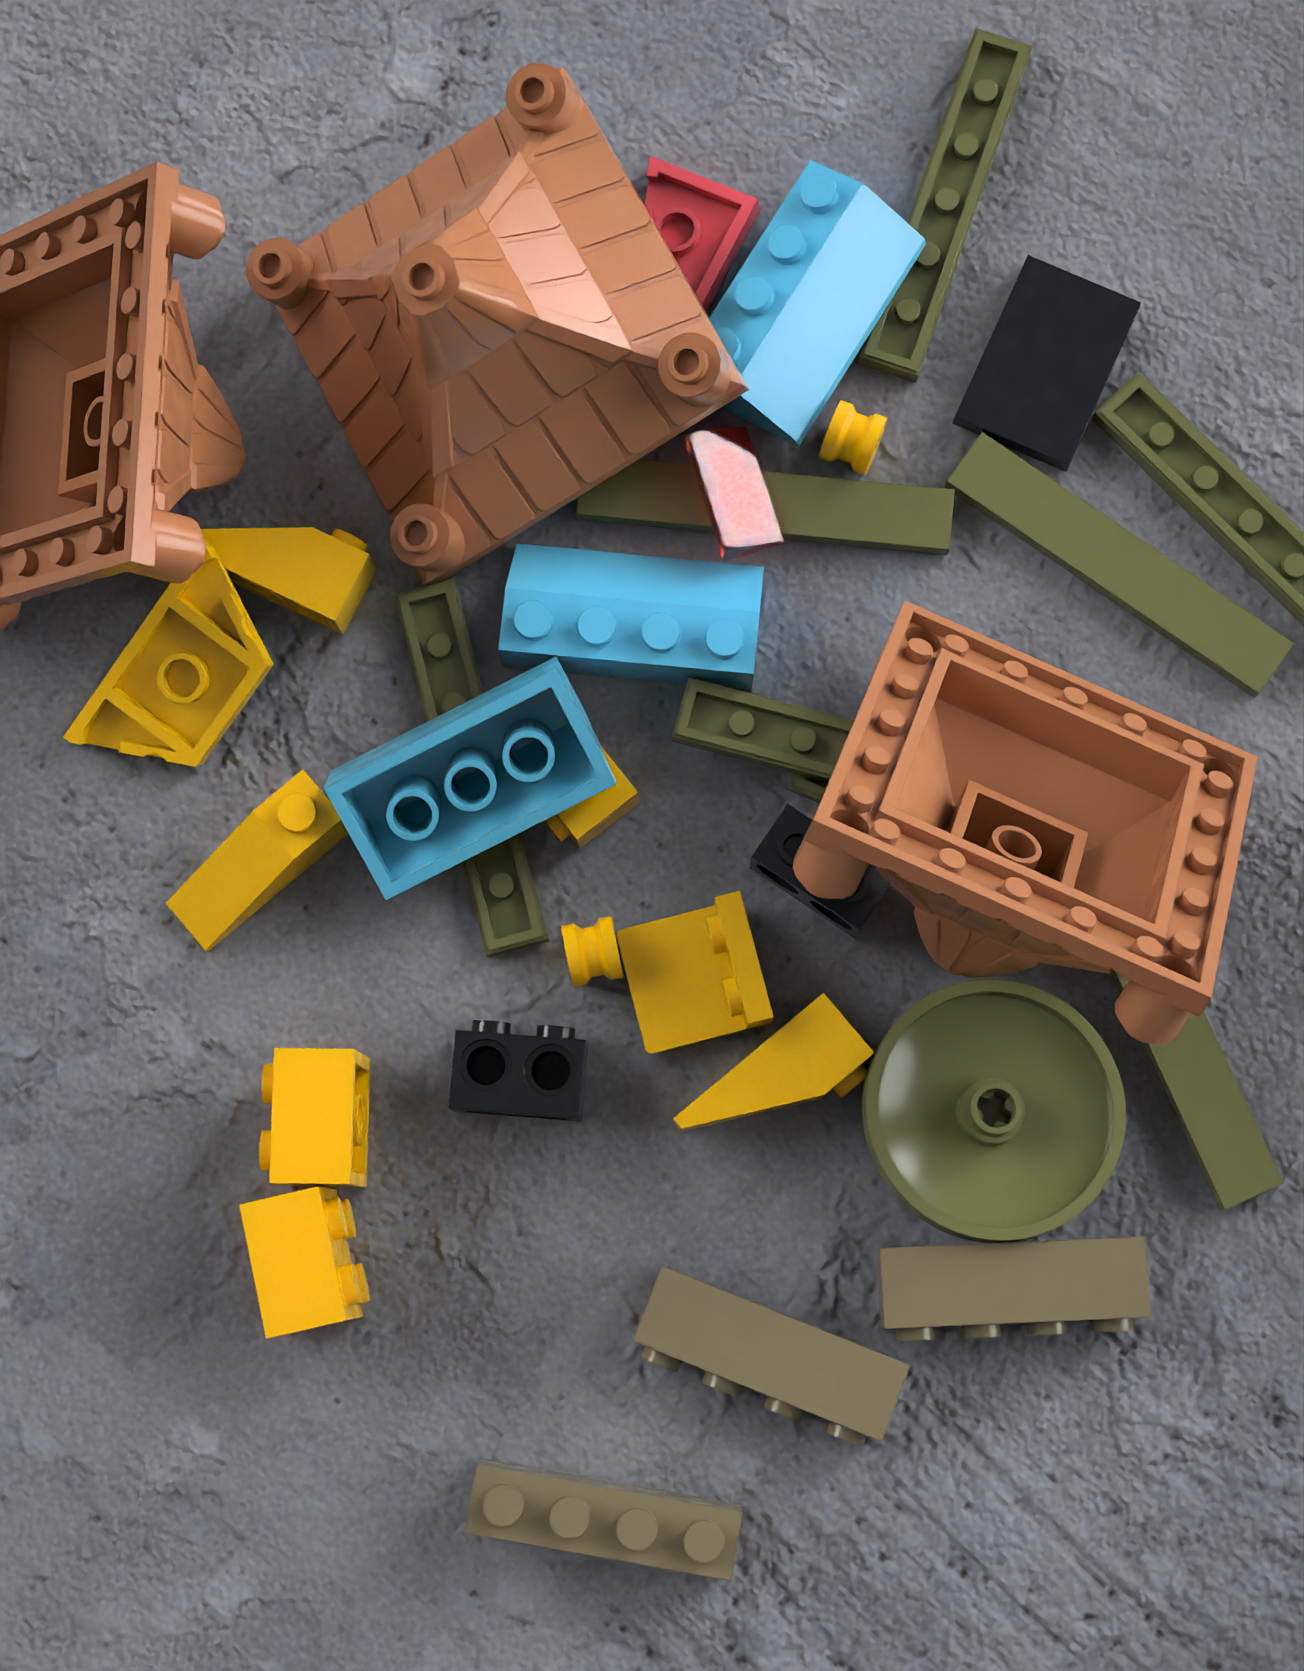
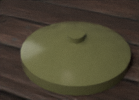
[862,979,1126,1243]

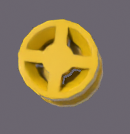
[819,400,888,476]
[561,916,624,988]

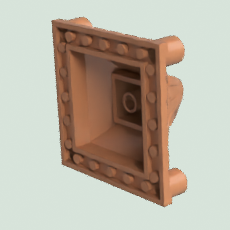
[246,63,750,586]
[0,161,246,631]
[793,601,1258,1044]

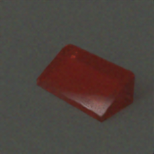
[686,426,784,562]

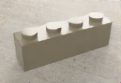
[875,1236,1151,1341]
[633,1265,910,1447]
[464,1458,743,1581]

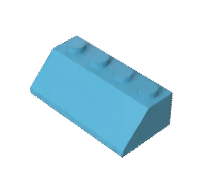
[709,160,926,447]
[498,543,764,691]
[324,656,617,900]

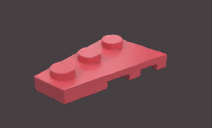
[644,156,761,313]

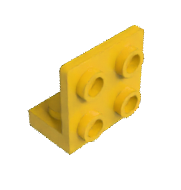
[616,890,774,1055]

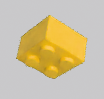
[259,1048,370,1187]
[239,1186,370,1339]

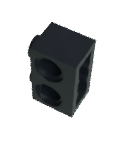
[750,804,891,939]
[449,1020,588,1122]

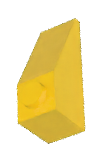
[201,527,377,635]
[166,769,349,952]
[673,993,874,1131]

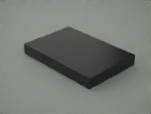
[953,255,1141,472]

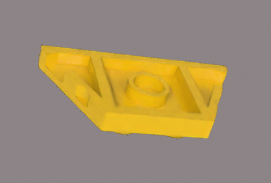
[63,541,274,767]

